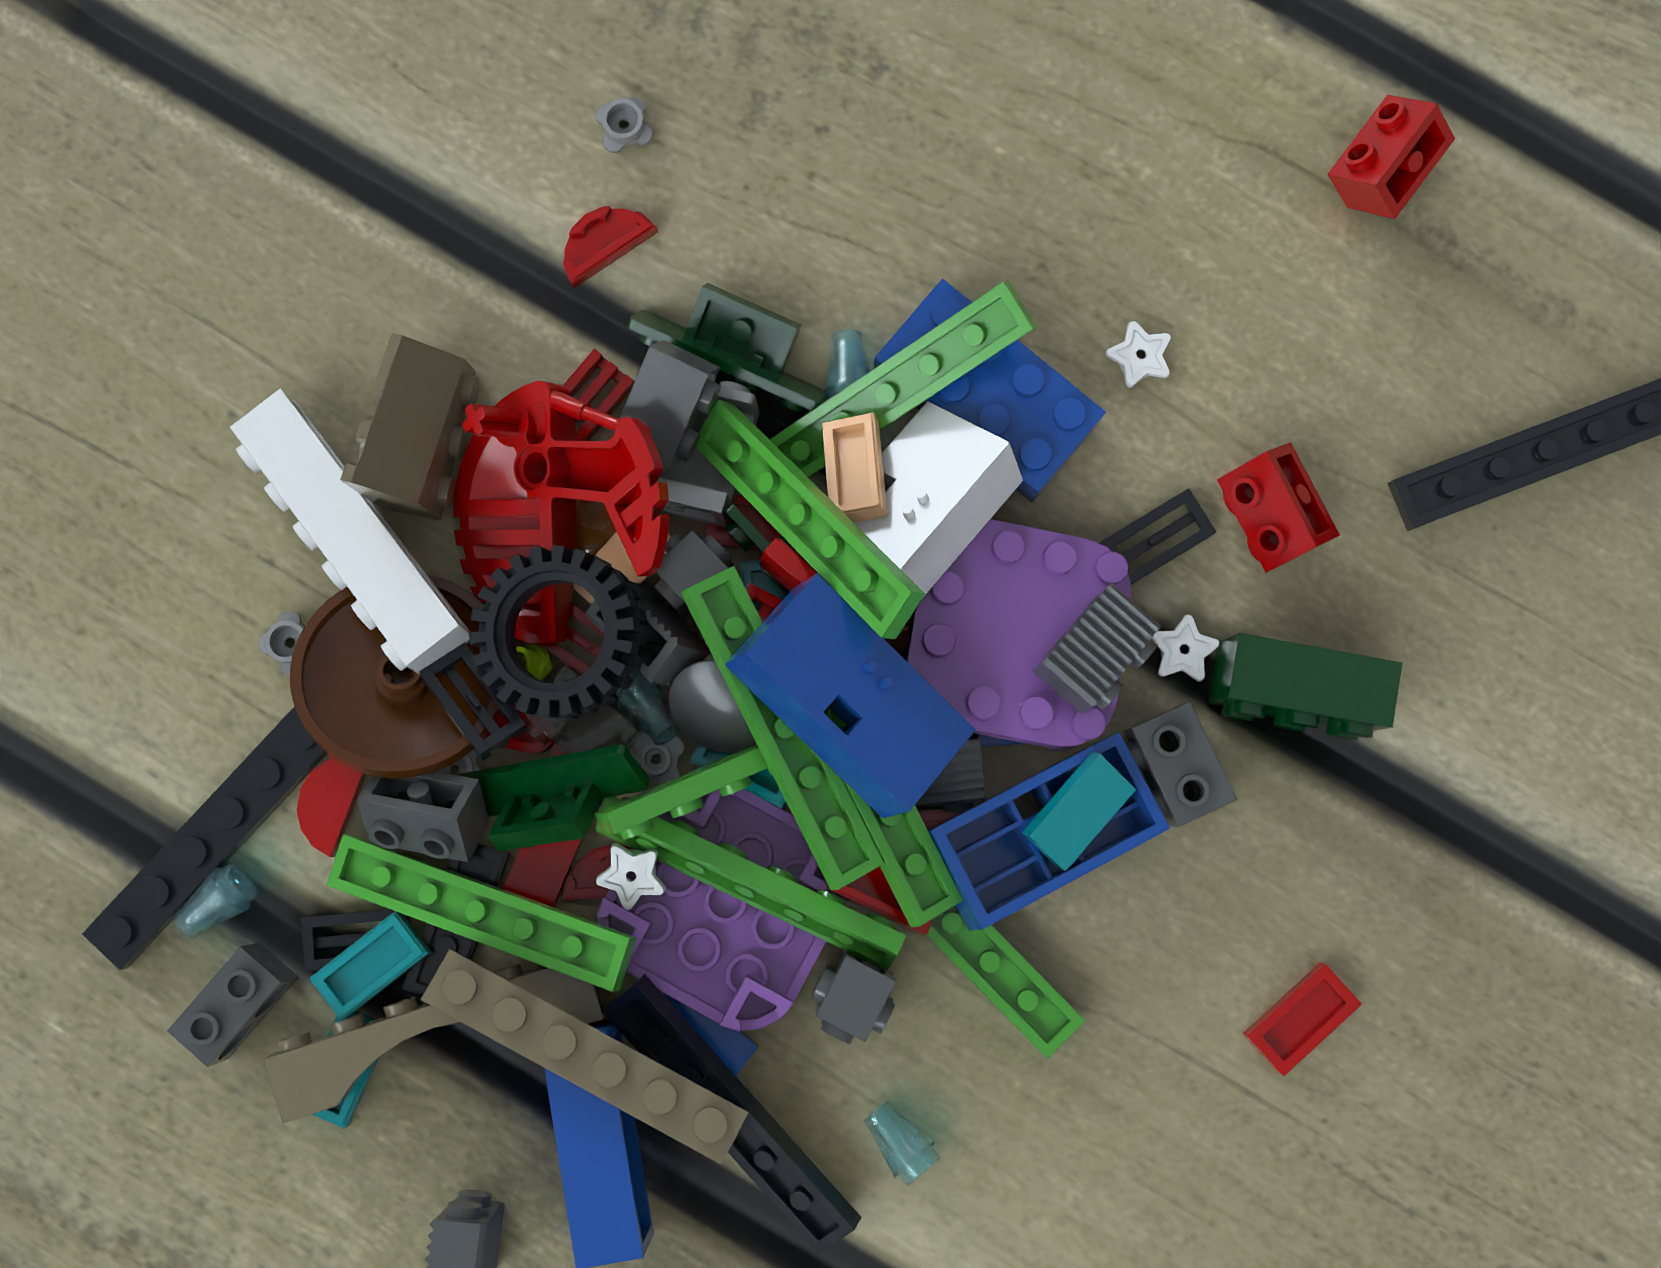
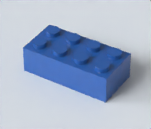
[874,278,1106,503]

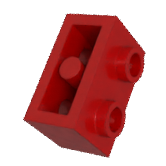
[1327,94,1455,219]
[1217,442,1340,573]

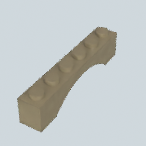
[421,949,749,1165]
[264,963,605,1124]

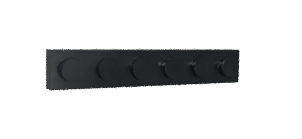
[1387,378,1661,532]
[82,706,327,970]
[602,974,862,1254]

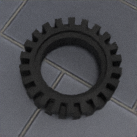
[469,545,648,719]

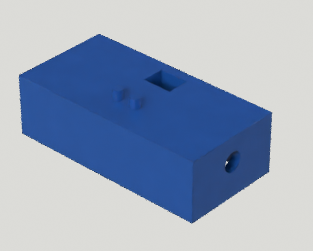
[725,573,976,818]
[928,732,1170,931]
[544,1021,654,1268]

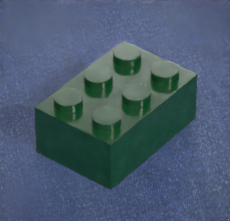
[1207,633,1403,740]

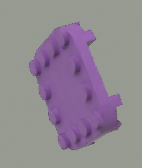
[905,519,1132,751]
[596,789,847,1032]

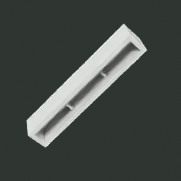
[230,388,470,675]

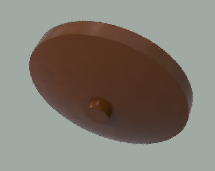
[290,575,501,778]

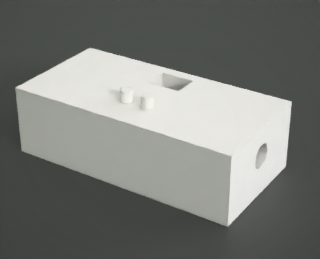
[796,401,1023,596]

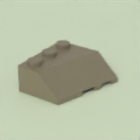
[340,333,479,521]

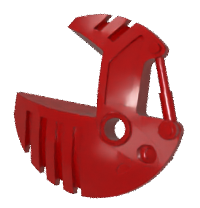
[453,381,669,644]

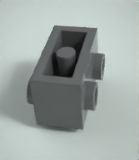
[654,531,734,616]
[1124,701,1238,827]
[357,771,490,862]
[811,950,896,1044]

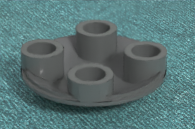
[669,654,757,753]

